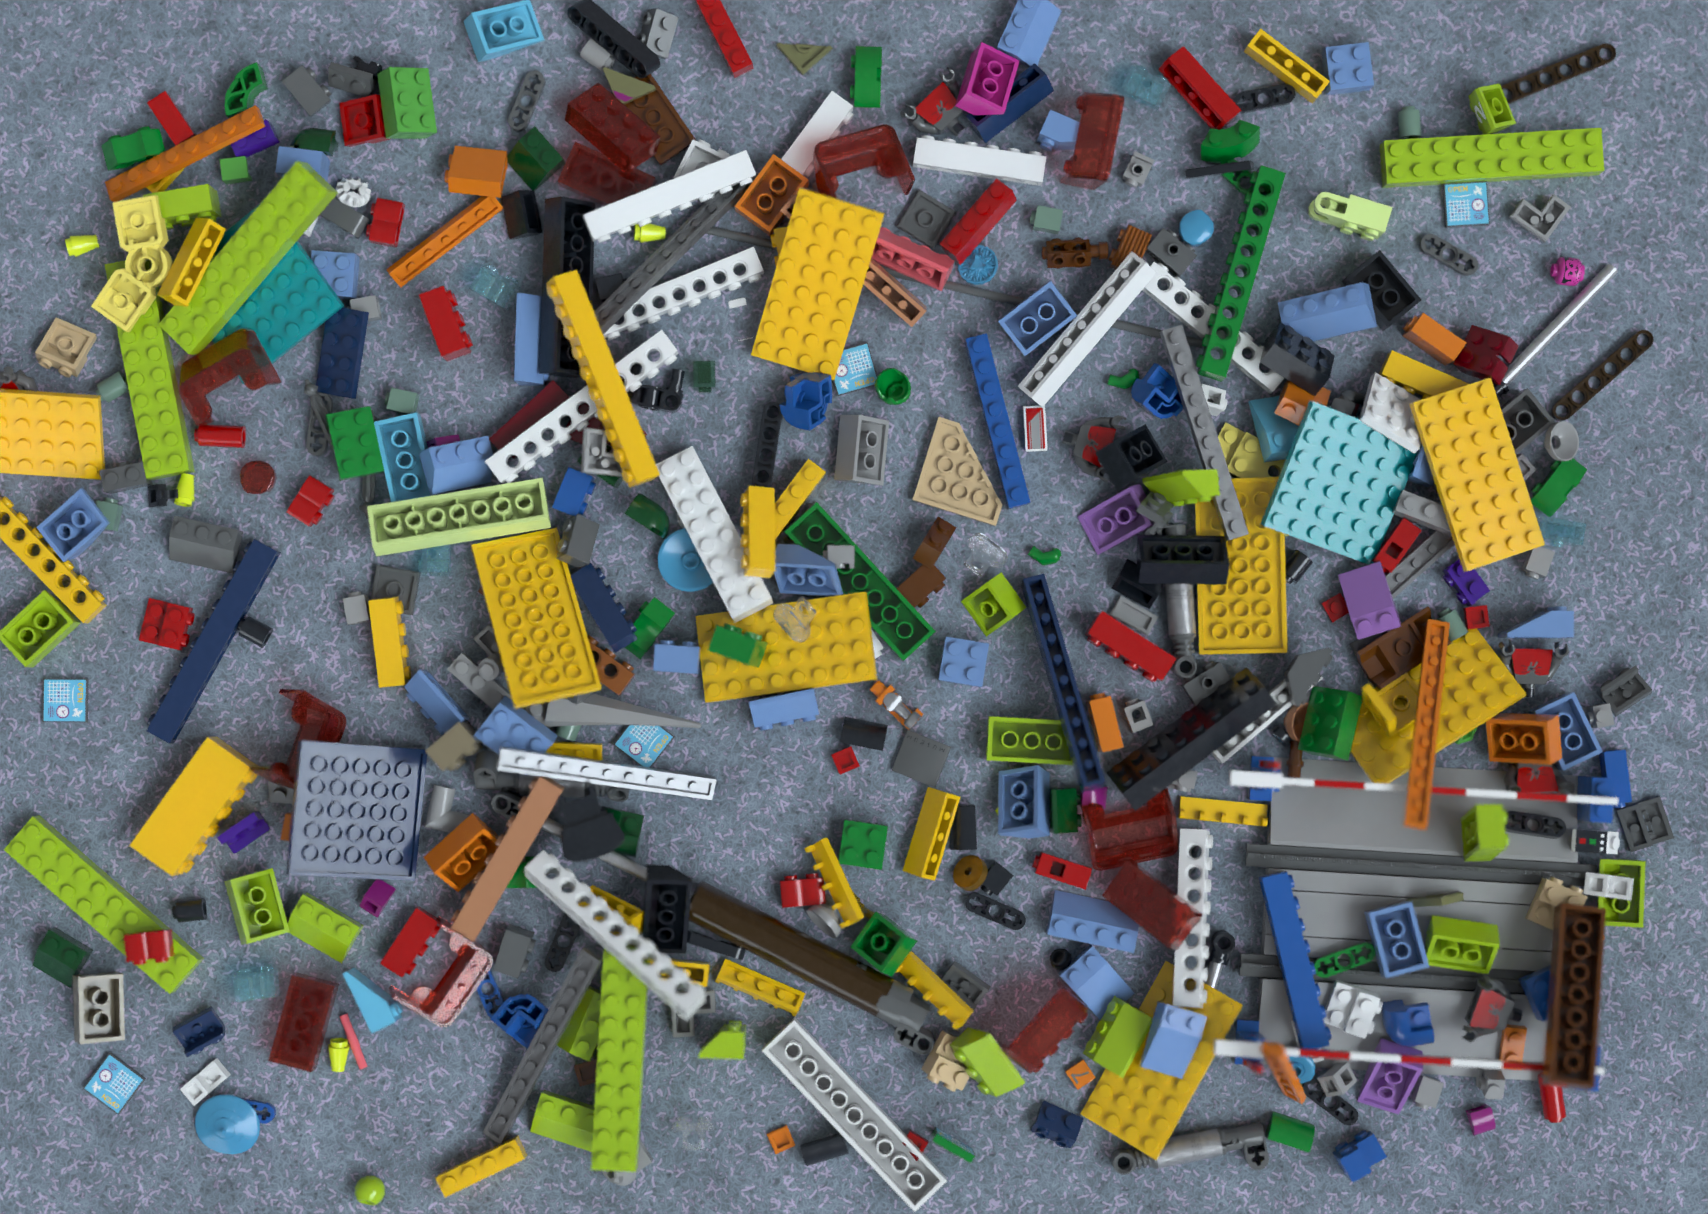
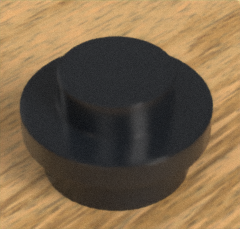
[1050,949,1072,970]

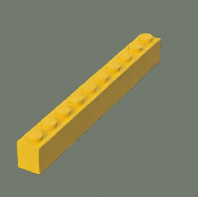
[546,270,660,488]

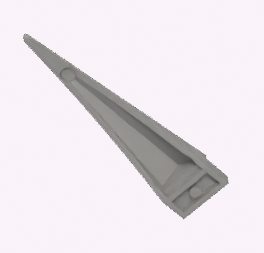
[525,694,701,728]

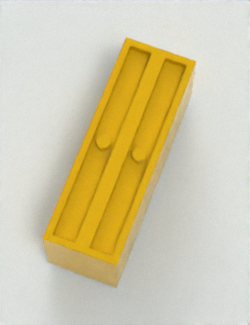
[129,736,259,877]

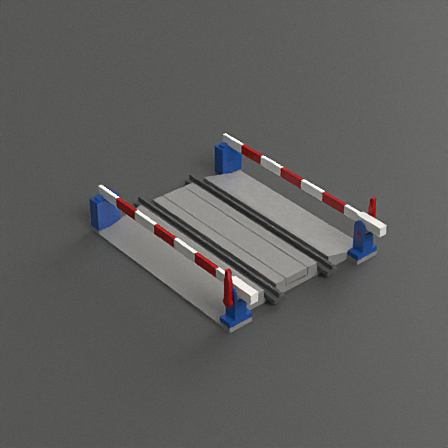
[1213,756,1618,1092]

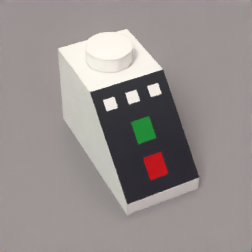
[1571,829,1620,854]

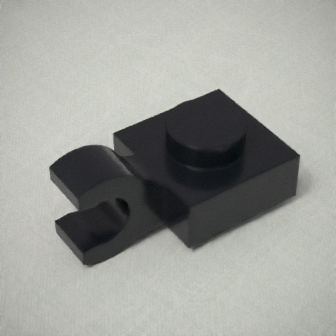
[351,56,383,81]
[148,484,178,508]

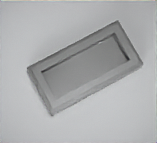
[1109,595,1158,636]

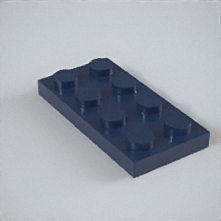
[316,308,369,399]

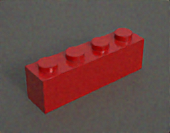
[695,0,754,78]
[1158,46,1242,130]
[940,178,1017,265]

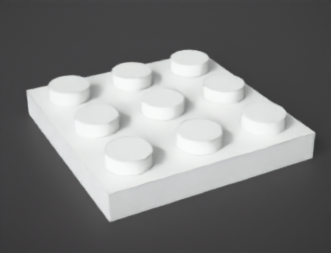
[1360,372,1422,453]

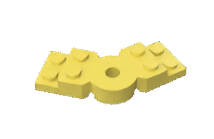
[91,195,173,332]
[1218,422,1290,537]

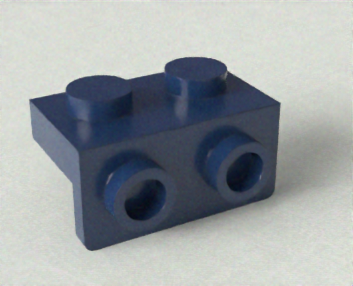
[172,1006,225,1057]
[1030,1101,1084,1148]

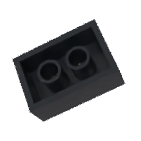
[1342,250,1421,331]
[1260,322,1335,396]
[1095,424,1168,491]

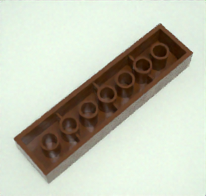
[1542,903,1606,1091]

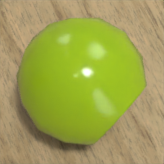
[354,1175,385,1206]

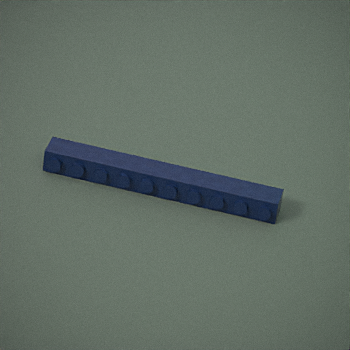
[147,539,281,744]
[1021,574,1106,793]

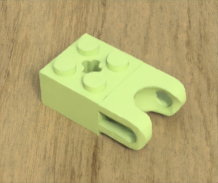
[1308,192,1393,241]

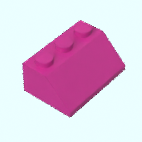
[955,42,1020,115]

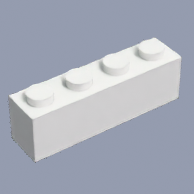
[781,91,854,177]

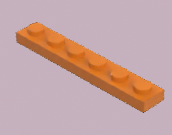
[386,196,503,288]
[1261,1041,1307,1104]

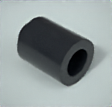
[1286,550,1313,584]
[237,616,273,648]
[172,898,207,923]

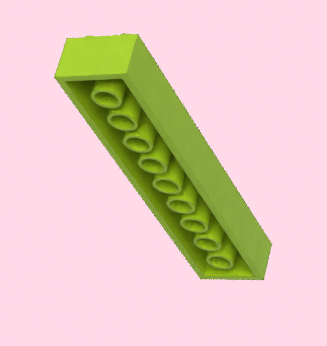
[1379,128,1605,188]
[158,161,338,355]
[104,259,195,480]
[4,815,204,994]
[591,944,650,1172]

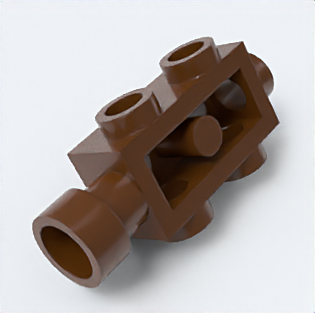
[1042,237,1108,269]

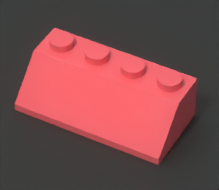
[872,227,954,291]

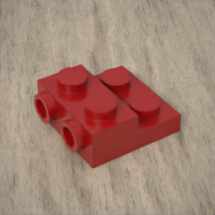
[339,94,391,147]
[139,598,195,651]

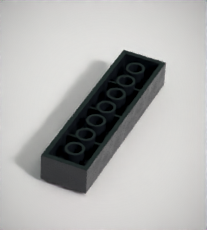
[539,196,595,378]
[1107,667,1277,811]

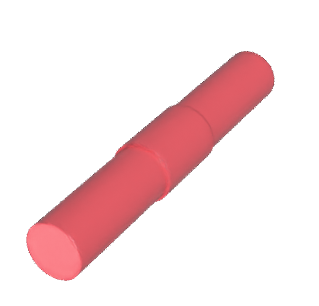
[339,1013,368,1070]

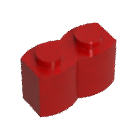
[366,198,405,248]
[286,475,335,527]
[780,873,826,908]
[123,929,174,965]

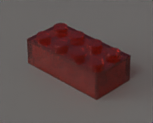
[565,82,661,174]
[557,142,657,206]
[1102,860,1203,950]
[268,972,339,1072]

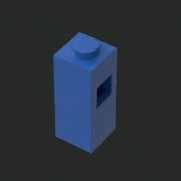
[1599,749,1632,808]

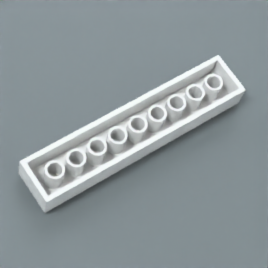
[762,1017,947,1212]

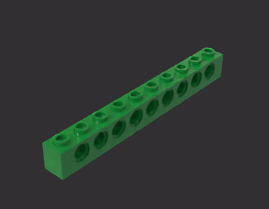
[1195,165,1286,382]

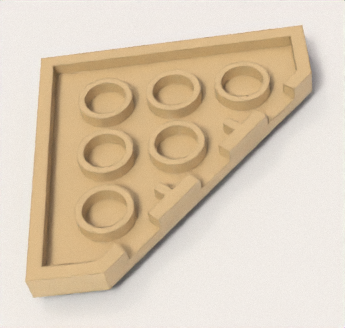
[913,417,1002,526]

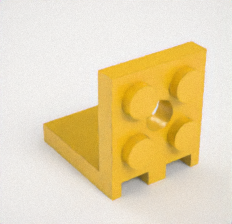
[1362,673,1419,738]

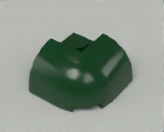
[290,128,339,156]
[624,493,670,539]
[601,806,645,858]

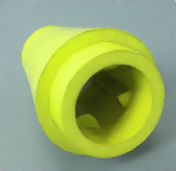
[634,223,665,243]
[65,235,100,257]
[174,473,195,507]
[328,1038,350,1072]

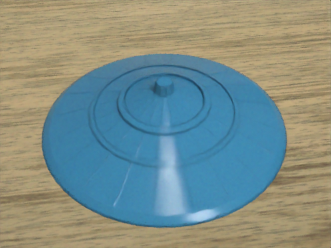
[658,528,713,592]
[195,1094,260,1154]

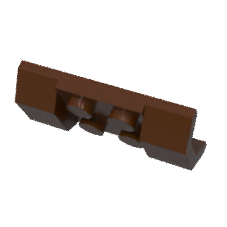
[1356,606,1451,689]

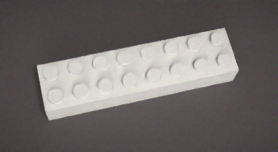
[656,446,773,623]

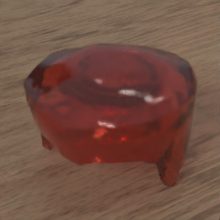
[240,461,277,494]

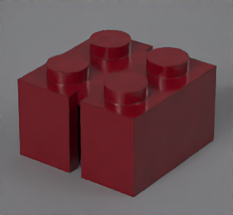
[1453,325,1519,385]

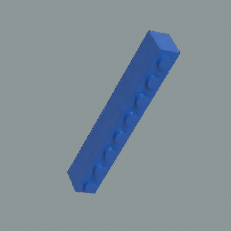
[965,333,1031,510]
[1258,871,1332,1049]

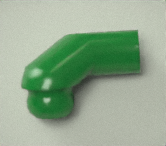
[1107,369,1139,389]
[1027,546,1061,565]

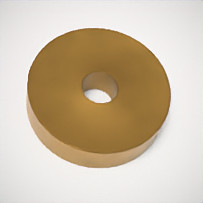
[953,855,988,891]

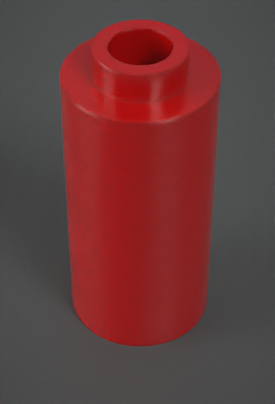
[194,424,246,448]
[1537,1072,1566,1123]

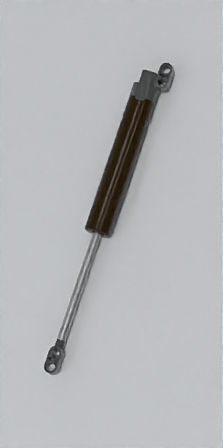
[491,791,934,1055]

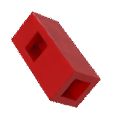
[147,91,196,146]
[1372,518,1422,574]
[1032,852,1092,890]

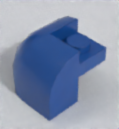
[1131,363,1184,419]
[779,372,832,431]
[490,994,549,1049]
[1381,999,1434,1047]

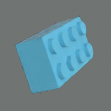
[374,412,438,502]

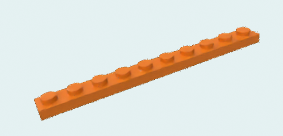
[1403,619,1450,830]

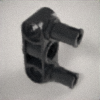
[623,364,685,413]

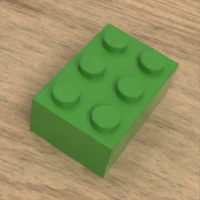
[377,67,437,139]

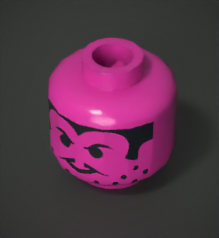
[1550,257,1585,286]

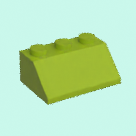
[1142,469,1220,507]
[0,590,81,668]
[1598,859,1646,928]
[224,868,290,945]
[288,892,364,963]
[1424,915,1500,974]
[557,986,601,1062]
[1083,996,1153,1078]
[699,1020,746,1059]
[950,1027,1026,1097]
[530,1090,595,1152]

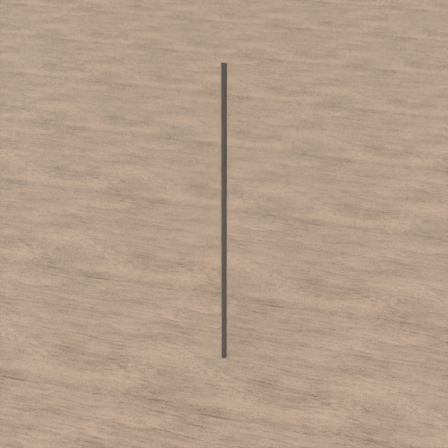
[705,227,1203,348]

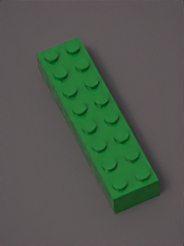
[785,502,936,661]

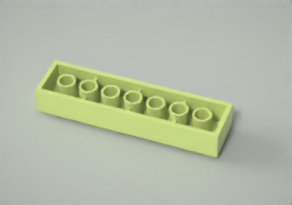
[367,478,551,556]

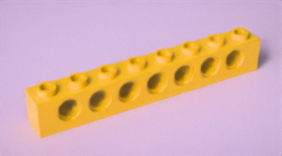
[0,496,107,624]

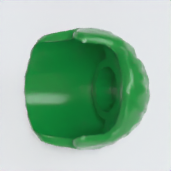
[875,368,911,405]

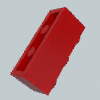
[380,906,441,978]

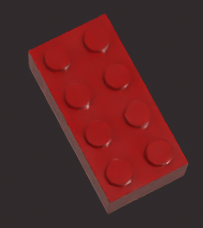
[1085,611,1177,682]

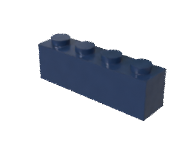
[966,63,1054,143]
[570,563,638,653]

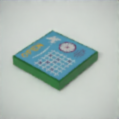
[931,1127,975,1163]

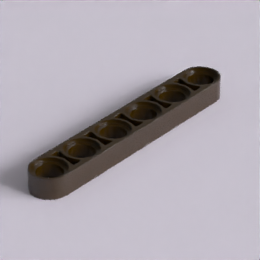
[1501,43,1616,105]
[1551,330,1654,421]

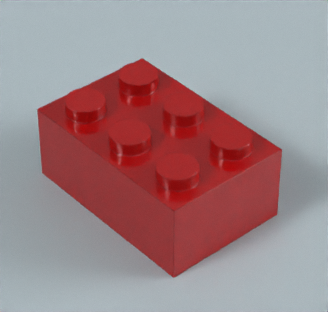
[419,286,473,361]

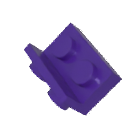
[1443,559,1490,606]
[217,811,270,854]

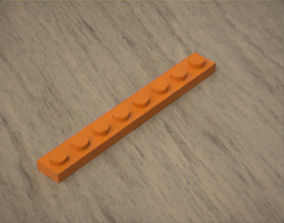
[105,105,265,202]

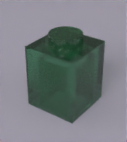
[693,361,716,393]

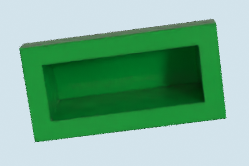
[1265,1111,1315,1153]

